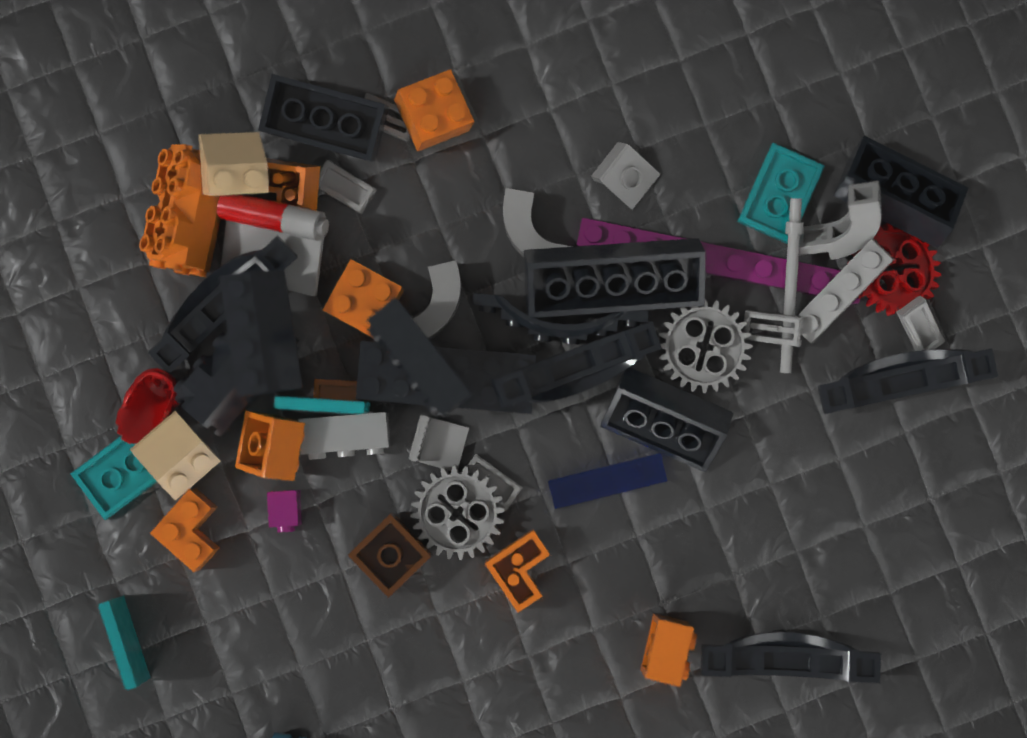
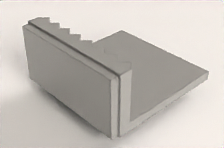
[591,142,660,210]
[409,415,469,471]

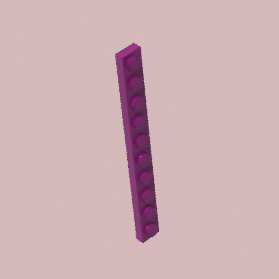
[576,218,860,305]

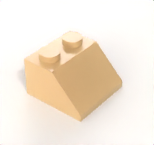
[199,132,269,196]
[130,411,220,501]

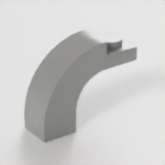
[799,181,881,260]
[503,188,573,257]
[412,260,461,339]

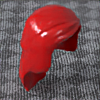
[115,368,179,444]

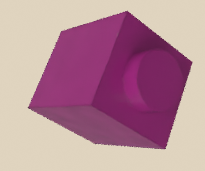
[267,490,302,533]

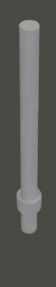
[780,198,804,373]

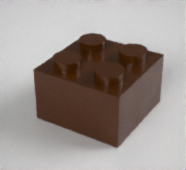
[348,513,433,598]

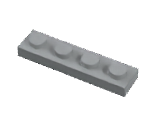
[794,239,895,343]

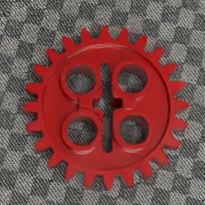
[847,223,941,316]

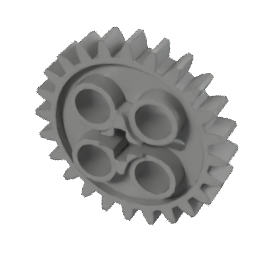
[659,299,753,393]
[410,464,506,560]

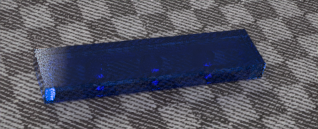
[548,453,667,509]

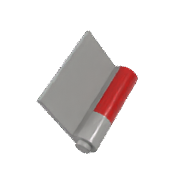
[217,194,329,296]

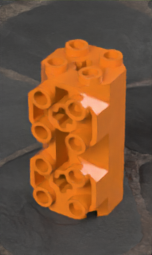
[139,144,221,278]

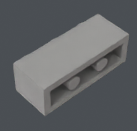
[298,412,391,460]

